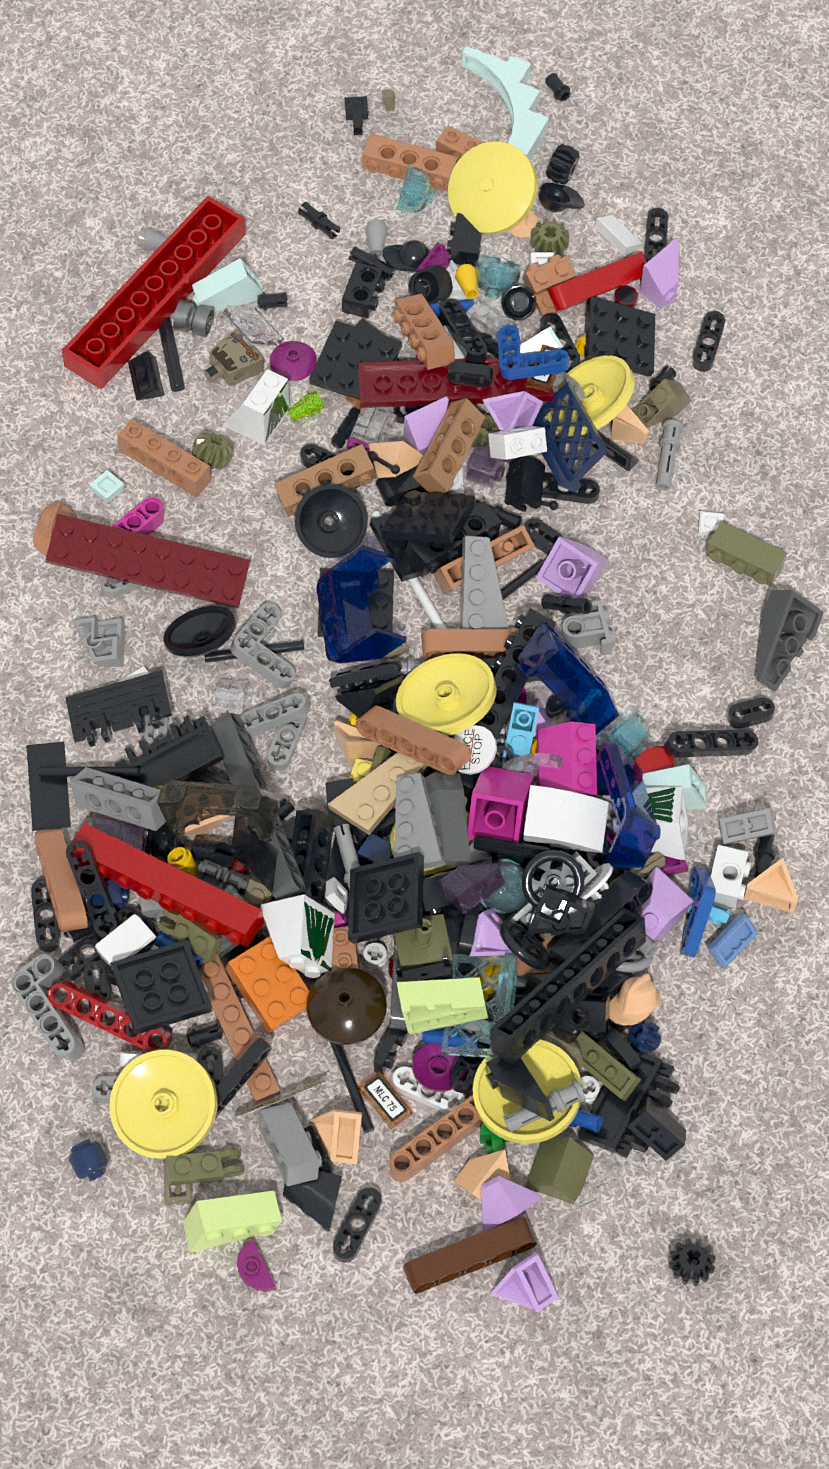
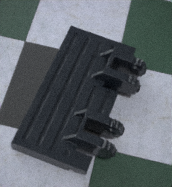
[65,670,173,747]
[115,715,224,791]
[578,1049,681,1158]

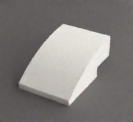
[524,785,609,853]

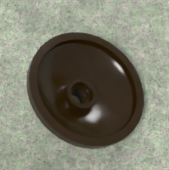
[306,967,387,1045]

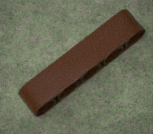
[402,1217,537,1294]

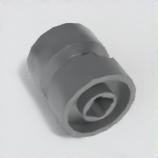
[173,300,214,338]

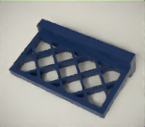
[532,383,609,492]

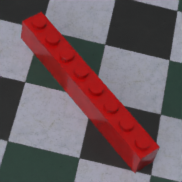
[67,823,264,947]

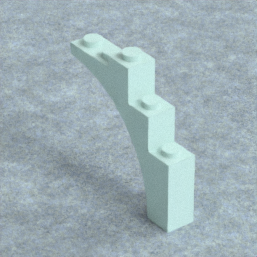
[462,46,549,161]

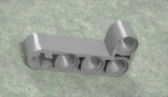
[11,954,84,1061]

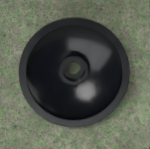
[294,484,368,558]
[163,606,236,657]

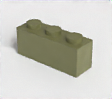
[706,521,787,587]

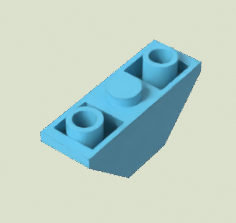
[501,702,539,773]

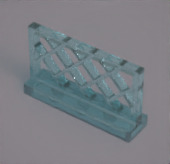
[441,953,518,1058]

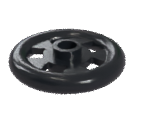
[521,850,585,908]
[499,921,550,970]

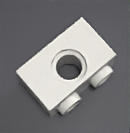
[488,426,547,460]
[711,845,751,908]

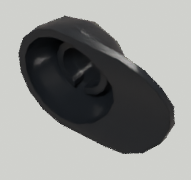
[538,183,585,213]
[382,240,430,272]
[408,265,453,303]
[151,817,186,863]

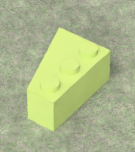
[397,978,488,1034]
[183,1191,282,1253]

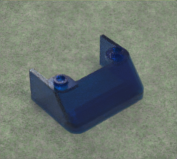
[316,545,407,664]
[517,621,620,735]
[596,742,661,868]

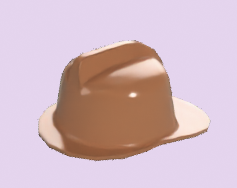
[33,501,78,555]

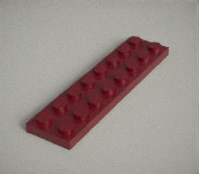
[358,358,553,408]
[45,514,250,608]

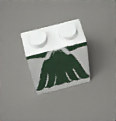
[224,369,289,446]
[613,787,689,860]
[261,895,335,978]

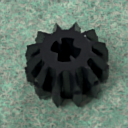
[546,144,580,185]
[669,1238,716,1287]

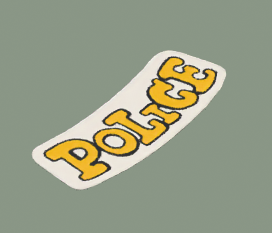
[235,1079,328,1117]

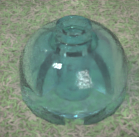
[396,166,436,214]
[475,257,521,299]
[600,711,650,761]
[477,861,527,914]

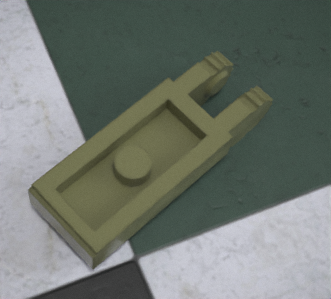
[157,908,222,962]
[165,1149,244,1186]

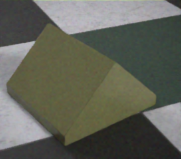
[525,1137,594,1206]

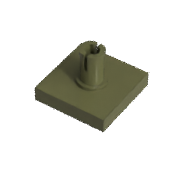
[392,914,453,971]

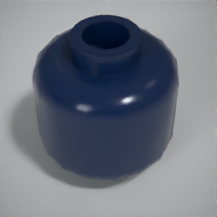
[68,1139,109,1182]

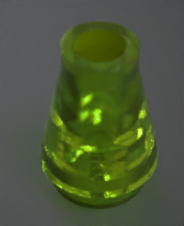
[287,391,325,422]

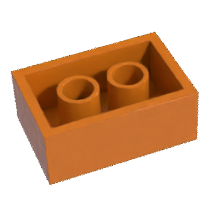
[225,936,310,1035]

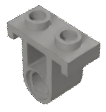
[561,600,615,656]

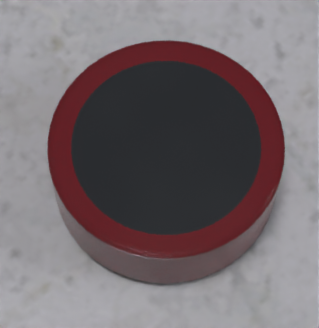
[614,286,638,308]

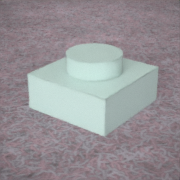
[90,470,125,504]

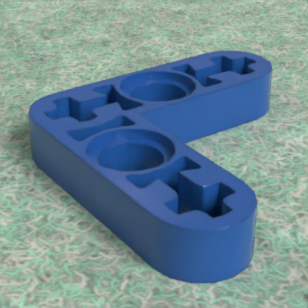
[498,325,570,380]
[680,866,716,958]

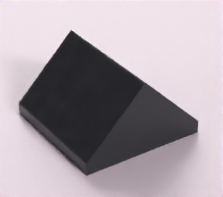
[335,675,404,718]

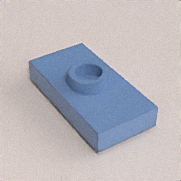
[707,913,758,968]

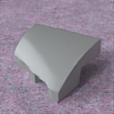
[73,617,125,667]

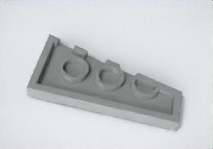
[460,536,509,629]
[394,773,446,869]

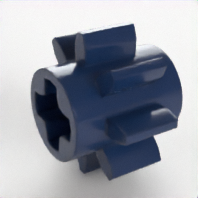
[628,1020,661,1054]

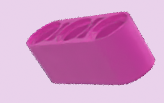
[112,497,164,535]

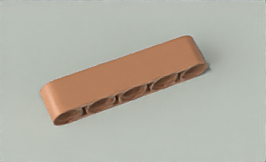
[421,629,543,661]
[355,706,472,775]
[35,828,87,932]
[389,1095,483,1182]

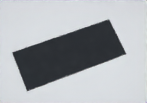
[26,741,71,831]
[232,816,277,893]

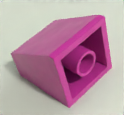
[468,766,535,842]

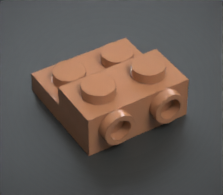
[523,255,585,318]

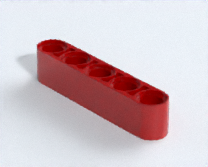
[547,252,647,312]
[47,981,172,1052]

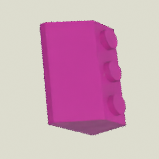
[537,721,597,798]

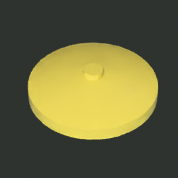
[448,141,538,235]
[547,356,635,436]
[396,654,497,736]
[473,1040,582,1144]
[110,1050,217,1159]

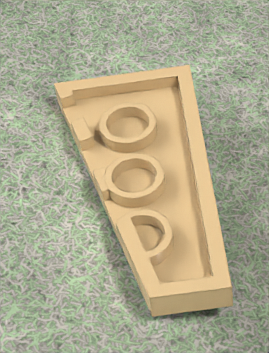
[328,753,427,835]

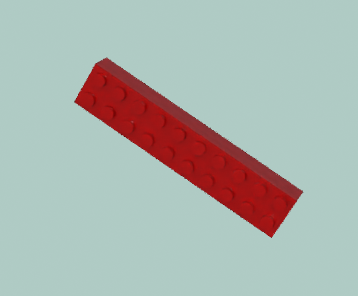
[62,196,246,390]

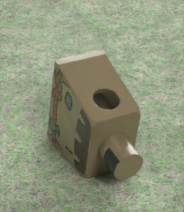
[204,329,264,386]

